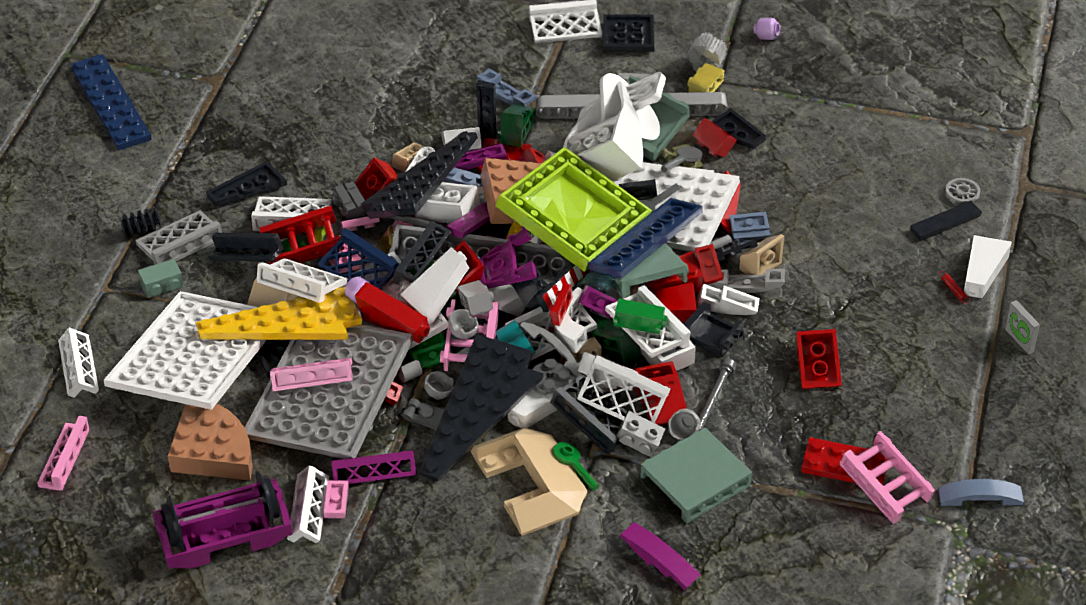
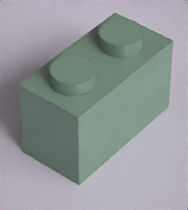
[138,259,184,298]

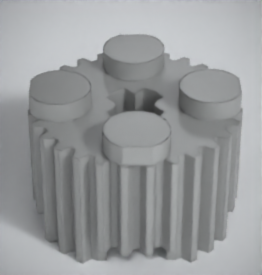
[688,32,727,71]

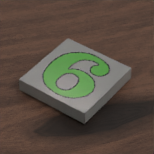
[1005,300,1040,354]

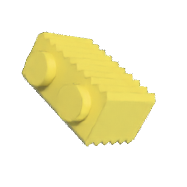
[688,63,724,93]

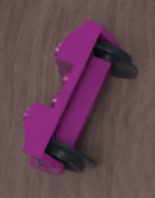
[152,469,292,569]

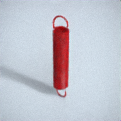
[939,271,970,304]

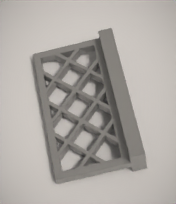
[135,211,222,265]

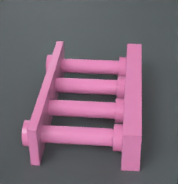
[440,299,499,371]
[840,431,935,524]

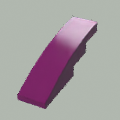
[620,522,701,590]

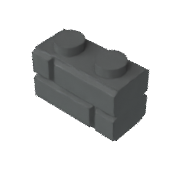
[332,181,368,221]

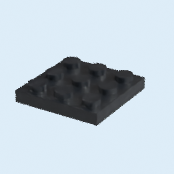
[603,14,655,52]

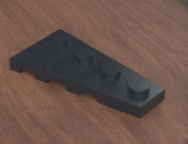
[206,161,288,207]

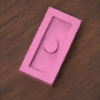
[340,216,380,231]
[324,481,349,518]

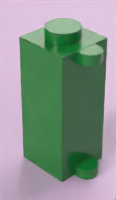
[613,298,668,335]

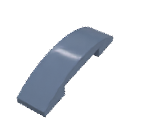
[477,68,537,106]
[938,479,1024,506]

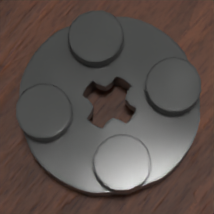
[532,359,570,396]

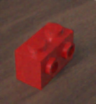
[692,118,736,158]

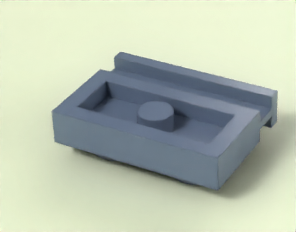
[729,212,771,241]

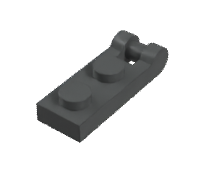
[402,398,444,430]

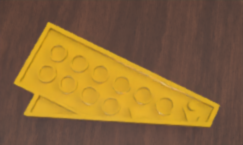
[195,287,362,340]

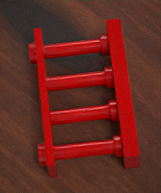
[259,205,345,265]

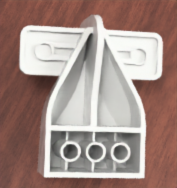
[563,72,666,181]

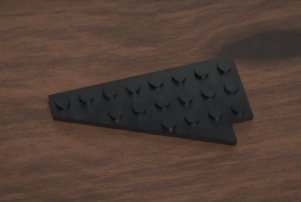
[361,131,478,219]
[419,334,544,481]

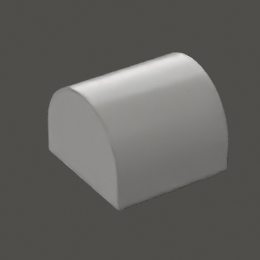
[397,360,422,383]

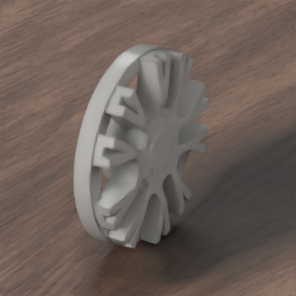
[946,178,980,204]

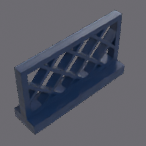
[318,228,399,290]

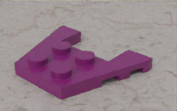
[480,226,537,289]

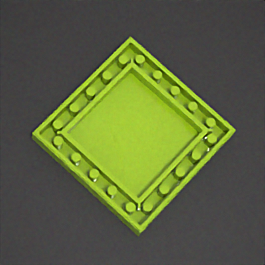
[495,147,652,272]

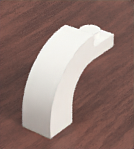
[553,287,588,353]

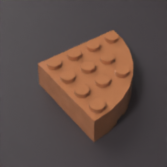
[480,158,541,224]
[168,404,253,481]

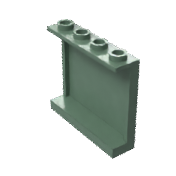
[629,75,690,162]
[602,243,689,298]
[641,428,752,524]

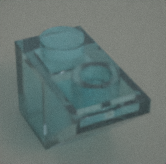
[573,270,615,294]

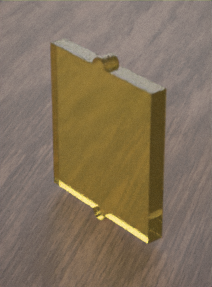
[376,226,394,254]

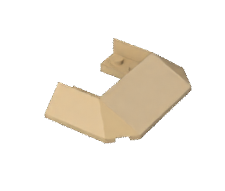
[470,428,587,536]

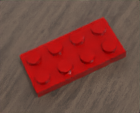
[801,437,887,485]

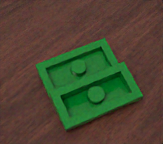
[407,332,453,370]

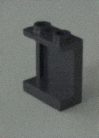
[683,302,744,357]

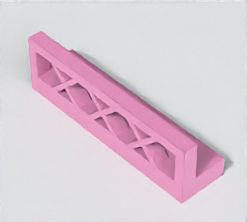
[270,358,353,391]
[38,416,89,491]

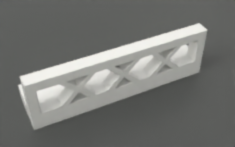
[58,328,99,398]
[287,465,329,543]

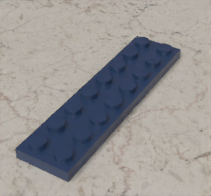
[70,54,152,151]
[588,198,703,279]

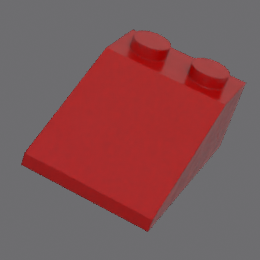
[795,329,842,389]

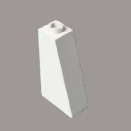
[964,235,1011,298]
[400,247,469,325]
[508,375,582,428]

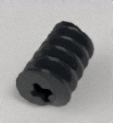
[120,207,161,238]

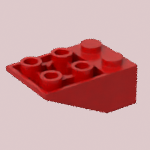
[634,361,687,426]

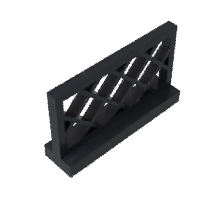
[550,373,628,455]

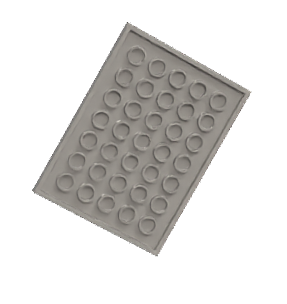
[245,325,413,459]

